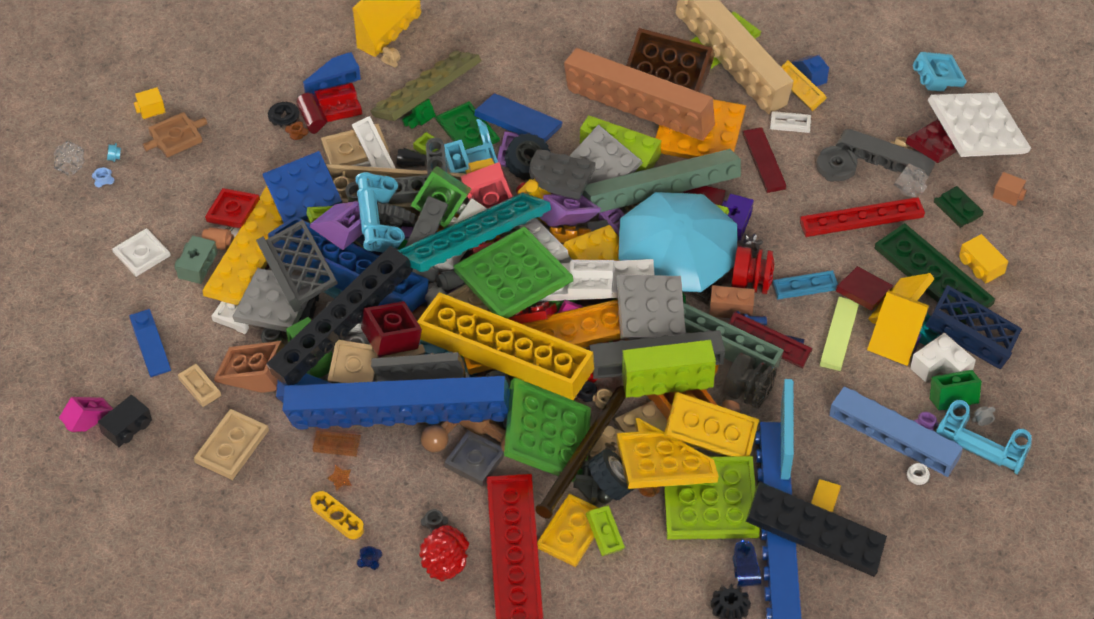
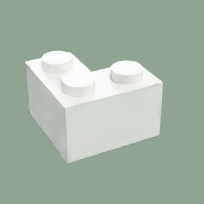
[910,333,976,382]

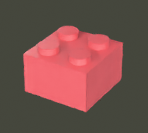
[461,162,514,209]

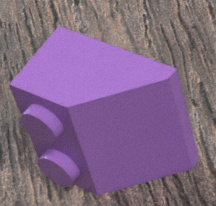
[540,194,601,227]

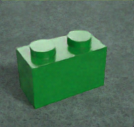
[929,370,982,410]

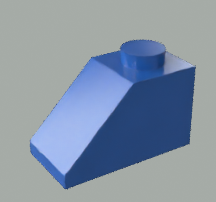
[791,55,829,87]

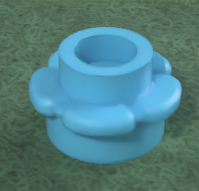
[107,143,121,162]

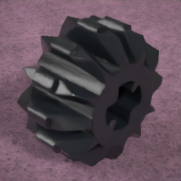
[710,583,751,619]

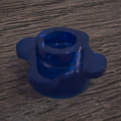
[357,546,382,570]

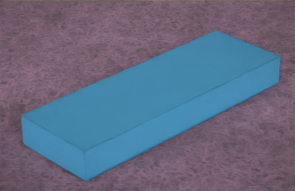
[772,270,838,300]

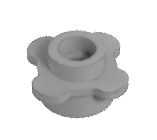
[972,406,996,426]

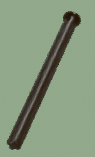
[535,385,626,519]

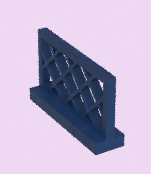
[925,285,1022,369]

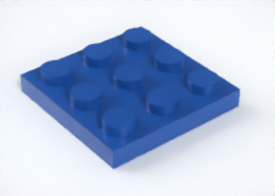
[262,151,343,223]

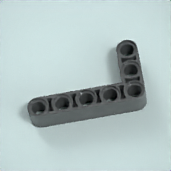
[345,138,447,204]

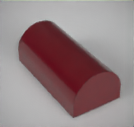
[296,93,328,134]

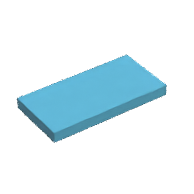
[781,379,794,480]

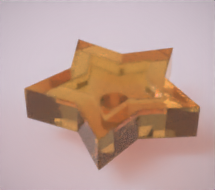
[327,465,352,491]

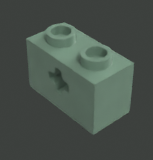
[175,235,218,284]

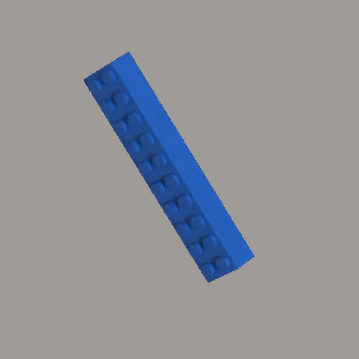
[283,376,510,430]

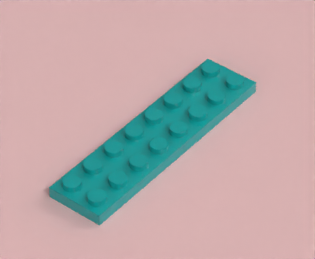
[398,193,551,272]

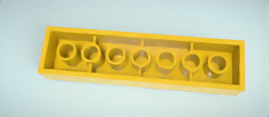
[417,292,594,400]

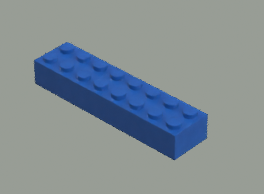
[268,216,429,312]

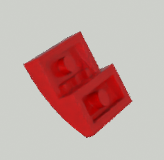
[314,83,362,122]

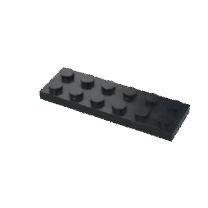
[745,482,887,577]

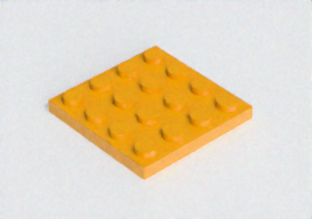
[656,99,746,159]

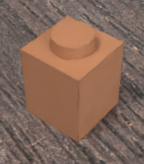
[993,172,1027,206]

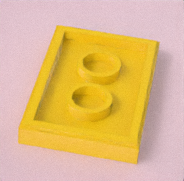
[868,273,934,324]
[867,290,929,366]
[537,493,599,567]

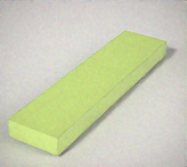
[820,297,859,371]

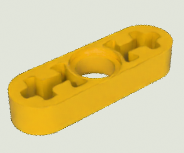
[310,491,364,539]

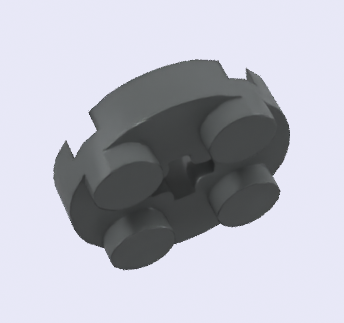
[816,146,857,182]

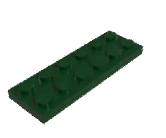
[874,223,995,325]

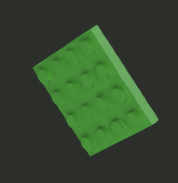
[453,226,573,319]
[504,378,591,482]

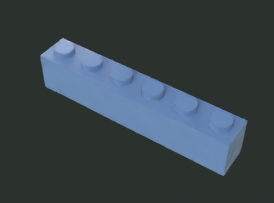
[829,386,963,477]

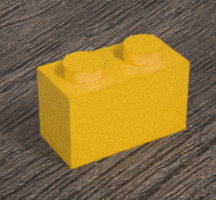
[959,234,1008,284]

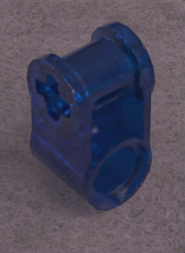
[733,540,761,587]

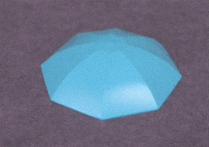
[618,192,737,292]

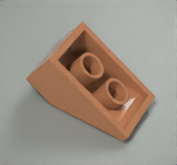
[214,341,284,393]

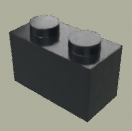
[98,394,152,447]

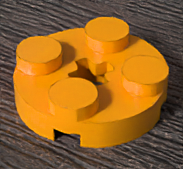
[549,225,591,243]

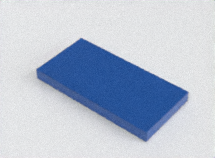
[474,93,562,142]

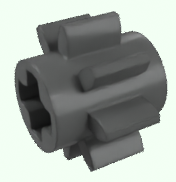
[738,233,763,258]

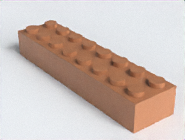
[564,48,715,141]

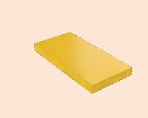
[664,392,759,457]

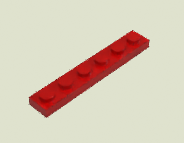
[800,197,925,237]

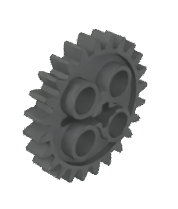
[354,201,418,229]

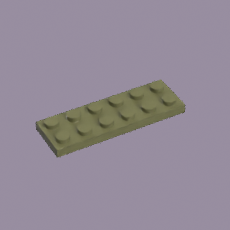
[370,51,481,121]

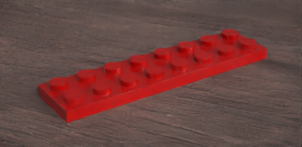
[487,474,543,619]

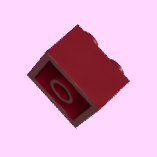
[361,301,422,356]

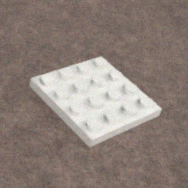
[928,93,1031,157]

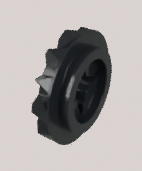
[268,102,300,128]

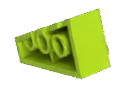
[580,115,662,173]

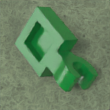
[402,99,436,129]

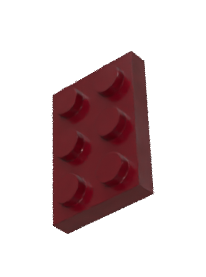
[905,119,957,163]

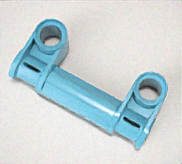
[355,172,405,252]
[936,400,1032,475]

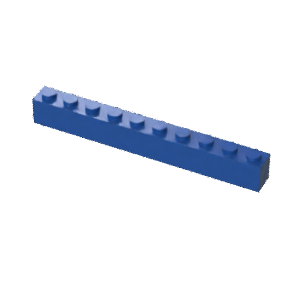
[755,422,801,619]

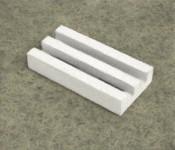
[770,111,811,133]

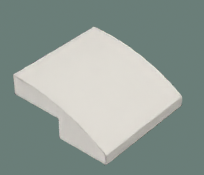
[568,260,614,297]

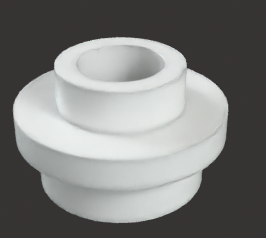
[907,463,930,485]

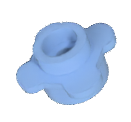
[92,167,115,187]

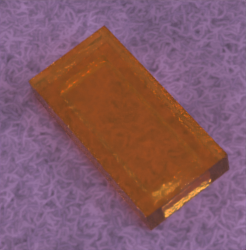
[313,430,361,457]

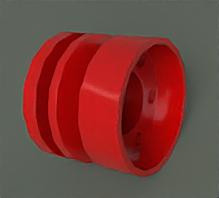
[732,246,775,295]

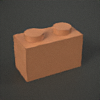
[709,285,755,318]

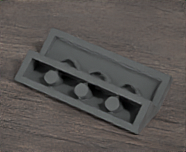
[371,352,466,382]

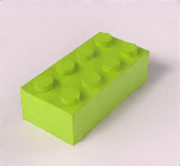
[622,340,716,398]

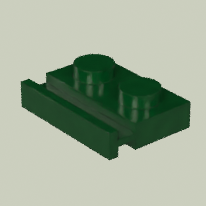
[934,186,984,228]

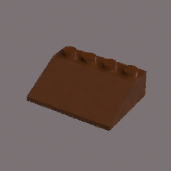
[626,28,715,92]

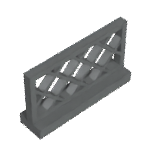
[256,220,338,312]

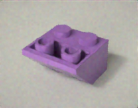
[310,201,362,250]

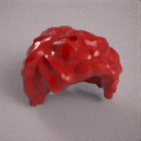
[419,525,469,581]

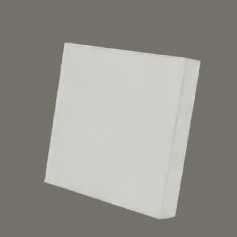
[112,228,171,277]

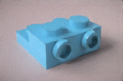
[913,52,967,92]

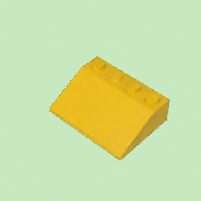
[353,0,421,57]

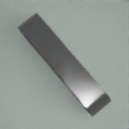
[836,129,935,182]

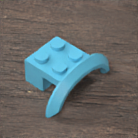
[444,119,498,174]

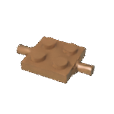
[143,112,208,158]

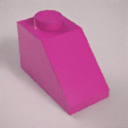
[59,397,113,432]

